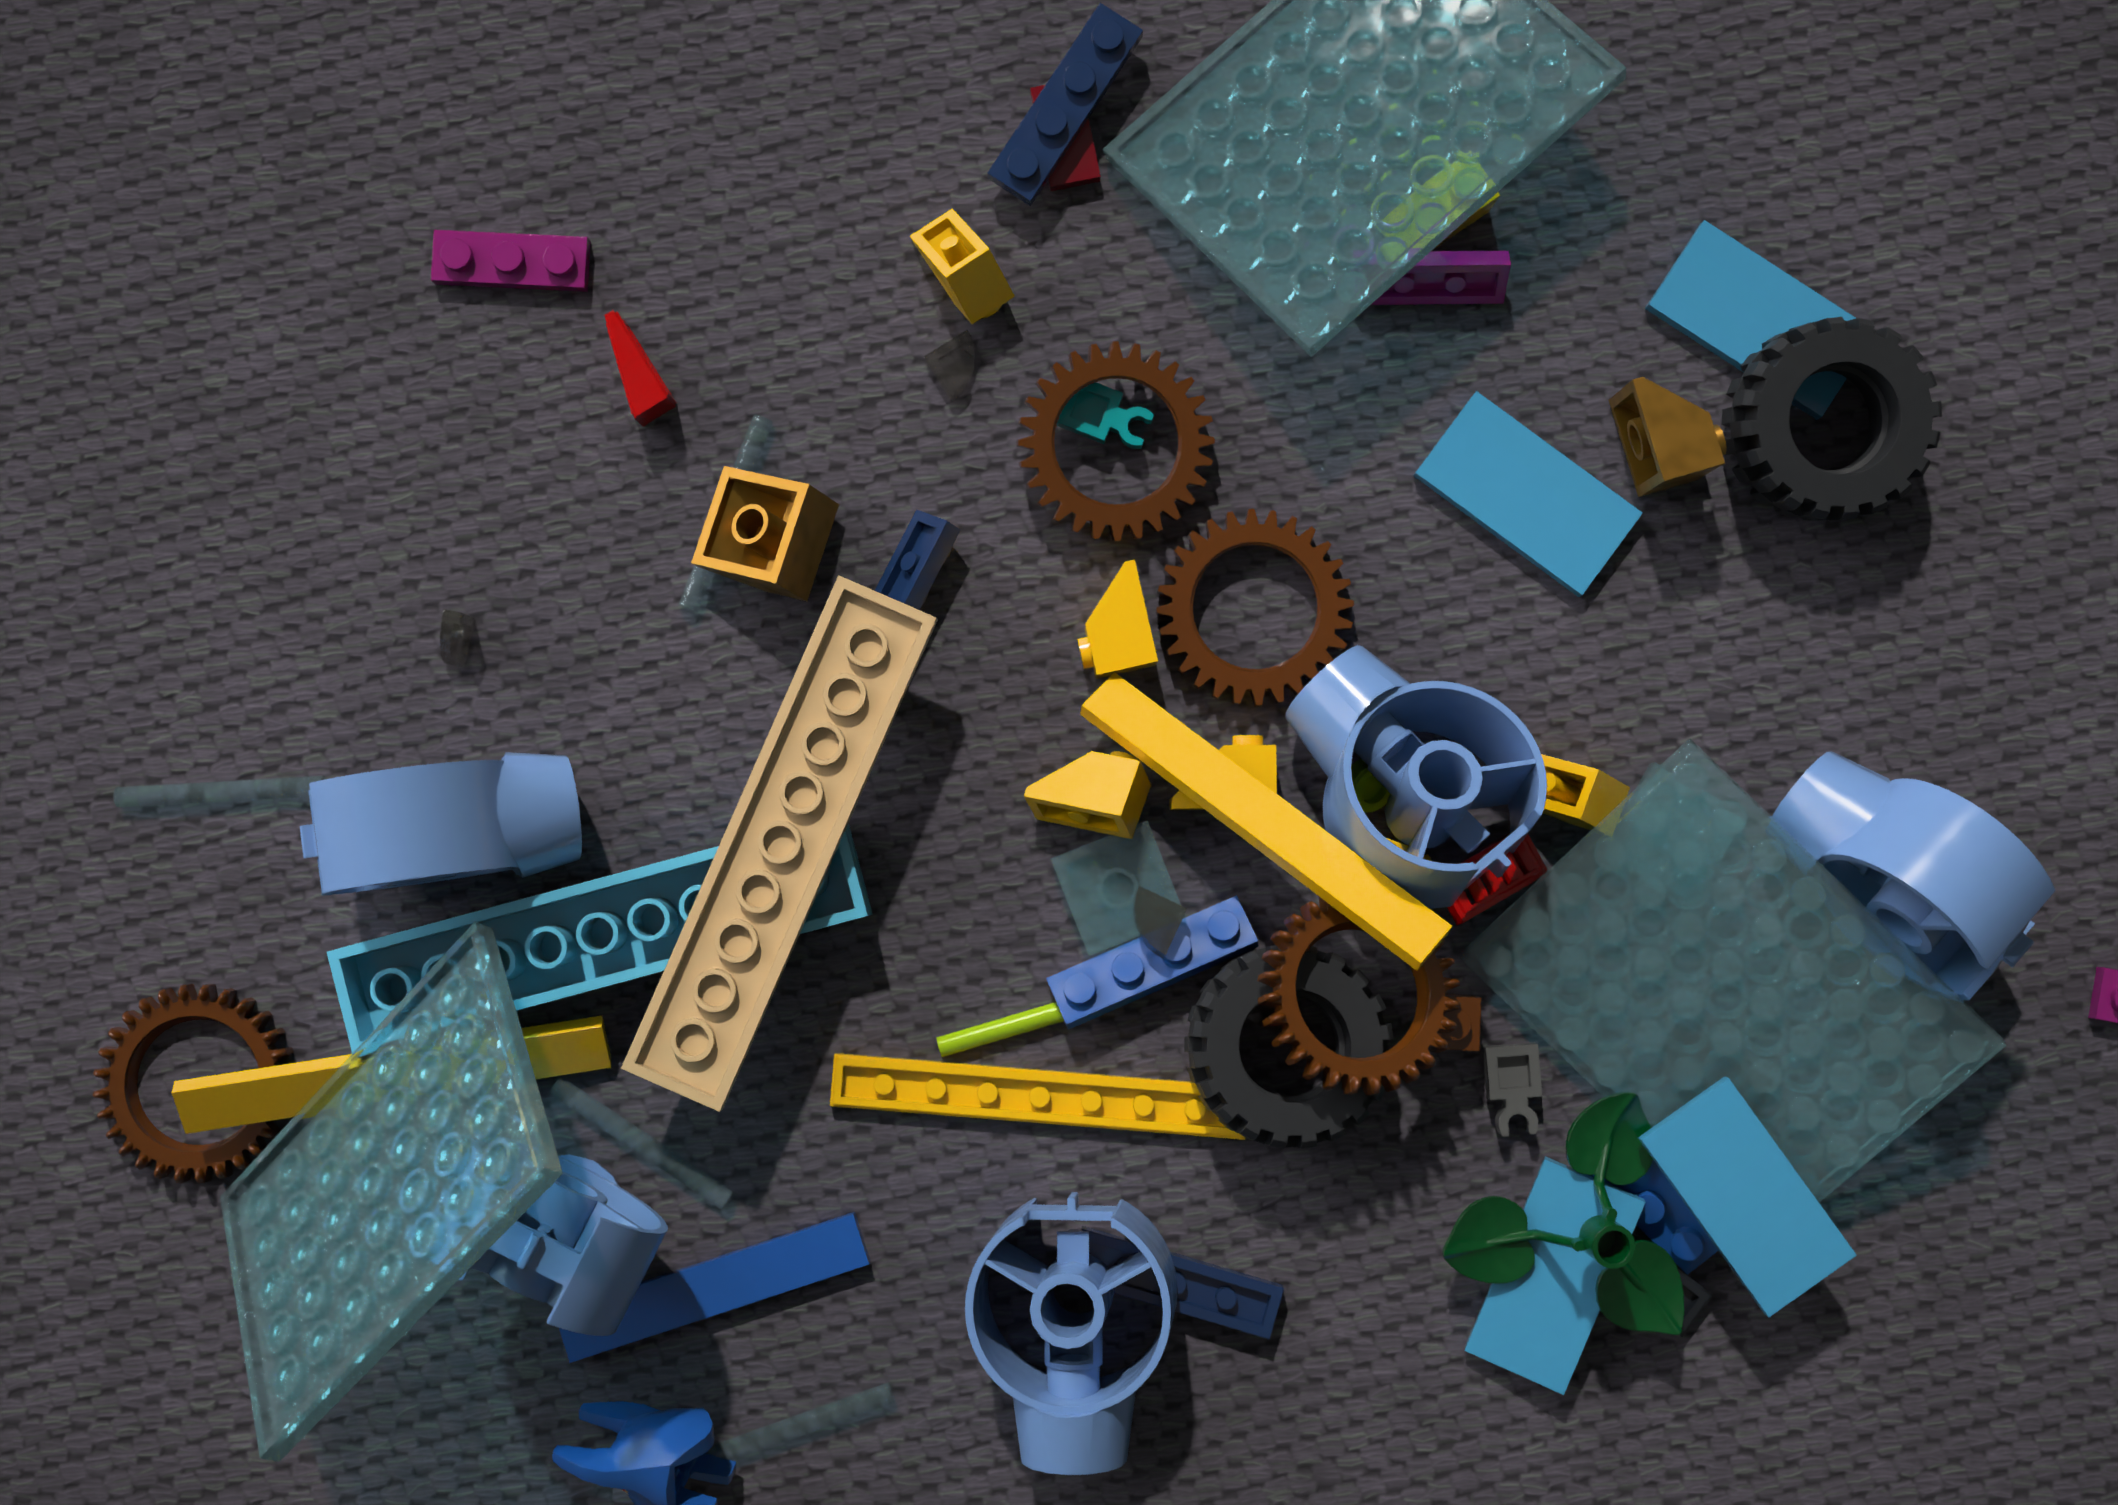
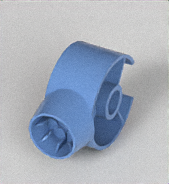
[1285,645,1547,909]
[1765,751,2055,1000]
[299,752,582,896]
[424,1135,668,1336]
[965,1192,1177,1475]

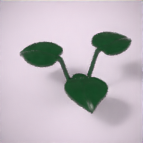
[1442,1092,1684,1335]

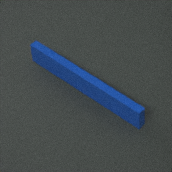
[559,1212,871,1363]

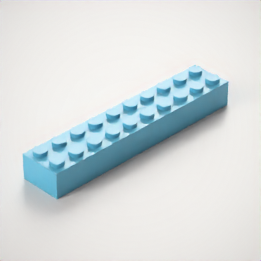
[326,823,873,1055]

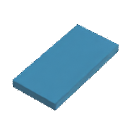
[1645,220,1856,420]
[1413,391,1642,597]
[1638,1076,1857,1317]
[1464,1156,1646,1395]

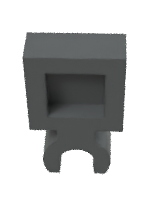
[1482,1042,1543,1136]

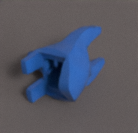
[552,1401,736,1505]

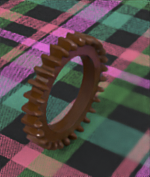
[1016,341,1215,541]
[1156,509,1354,707]
[1257,898,1461,1096]
[93,984,294,1184]

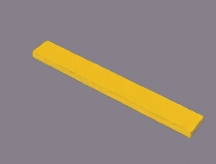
[1080,672,1452,971]
[171,1016,611,1134]
[830,1053,1245,1140]

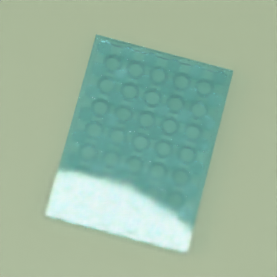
[1103,0,1626,357]
[1460,738,2007,1203]
[220,921,563,1462]

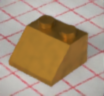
[1609,377,1727,497]
[691,466,839,601]

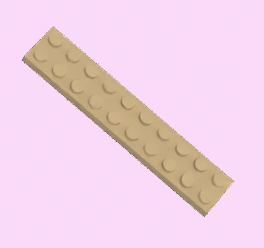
[621,575,938,1112]

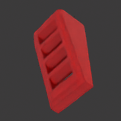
[604,310,677,426]
[1447,833,1547,925]

